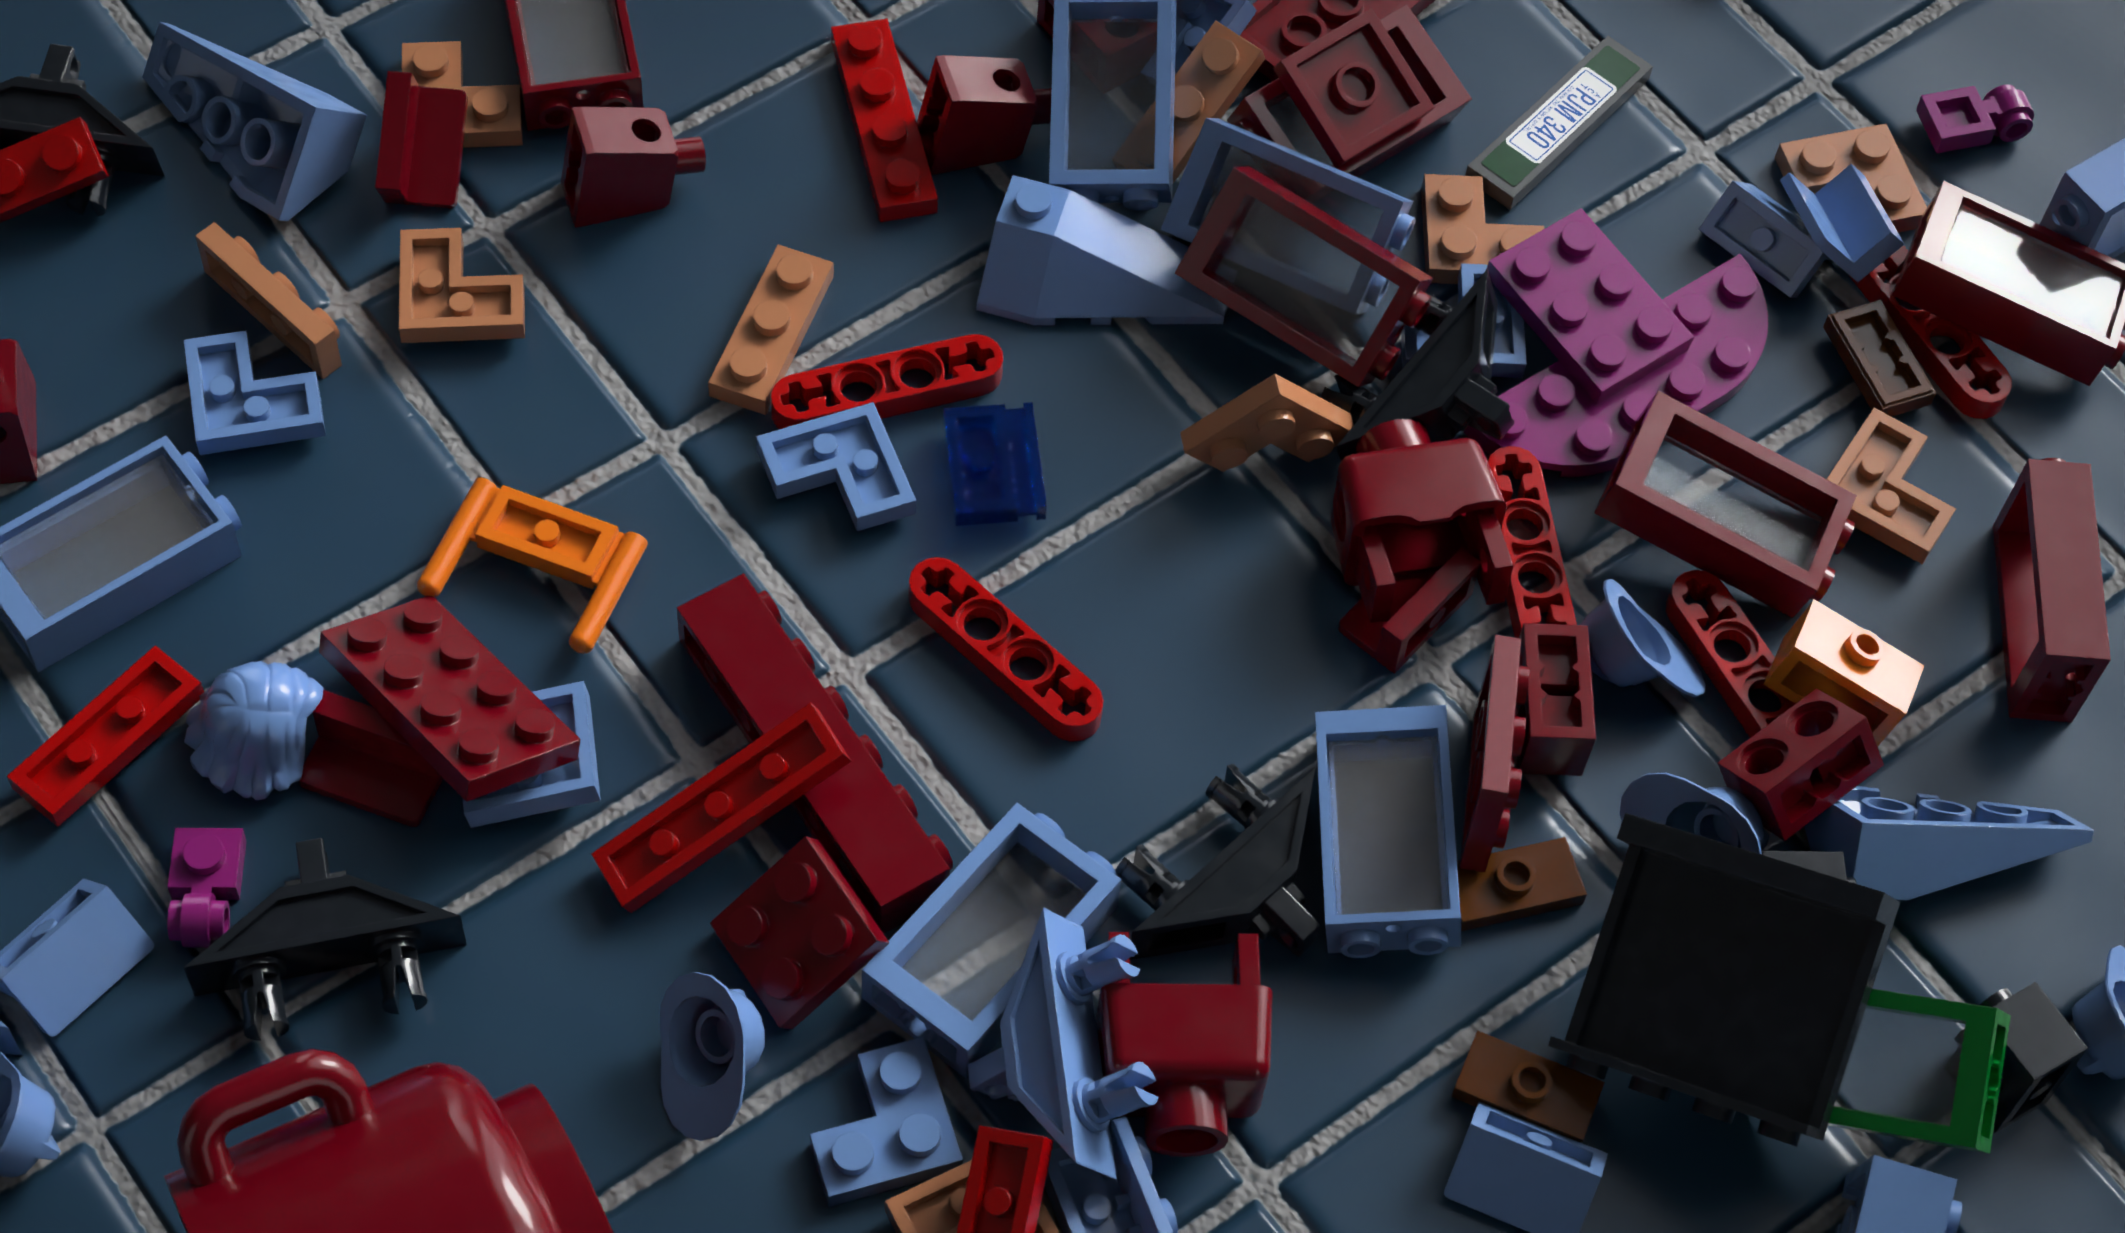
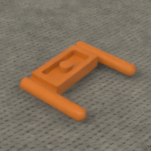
[417,477,648,654]

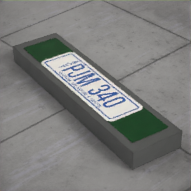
[1465,36,1653,210]

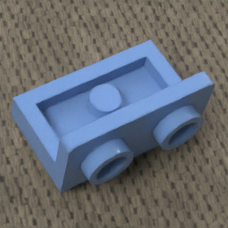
[1045,1116,1178,1233]

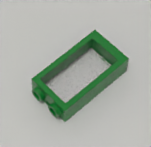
[1828,989,2011,1154]

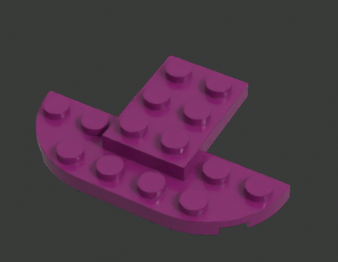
[1464,208,1768,478]

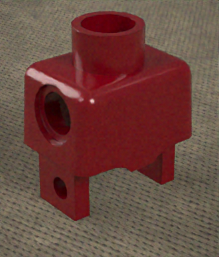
[1331,419,1514,623]
[1096,932,1273,1157]

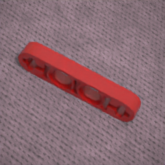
[1848,245,2012,419]
[771,334,1004,429]
[1488,446,1577,638]
[908,557,1104,742]
[1666,570,1795,738]

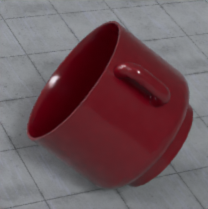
[164,1049,614,1233]

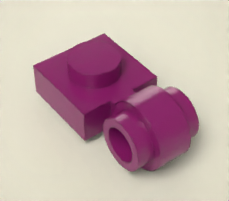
[1916,85,2034,153]
[167,828,247,948]

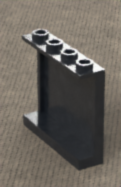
[1548,813,1900,1147]

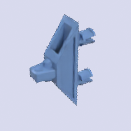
[968,907,1158,1180]

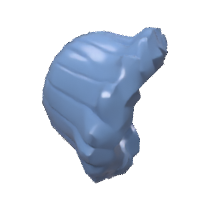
[184,661,324,800]

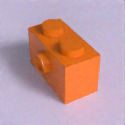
[1763,600,1924,747]

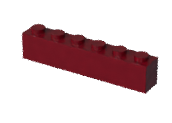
[677,573,953,934]

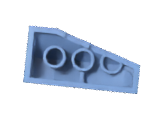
[142,22,367,221]
[976,175,1239,325]
[1804,786,2094,900]

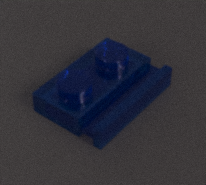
[943,402,1047,526]

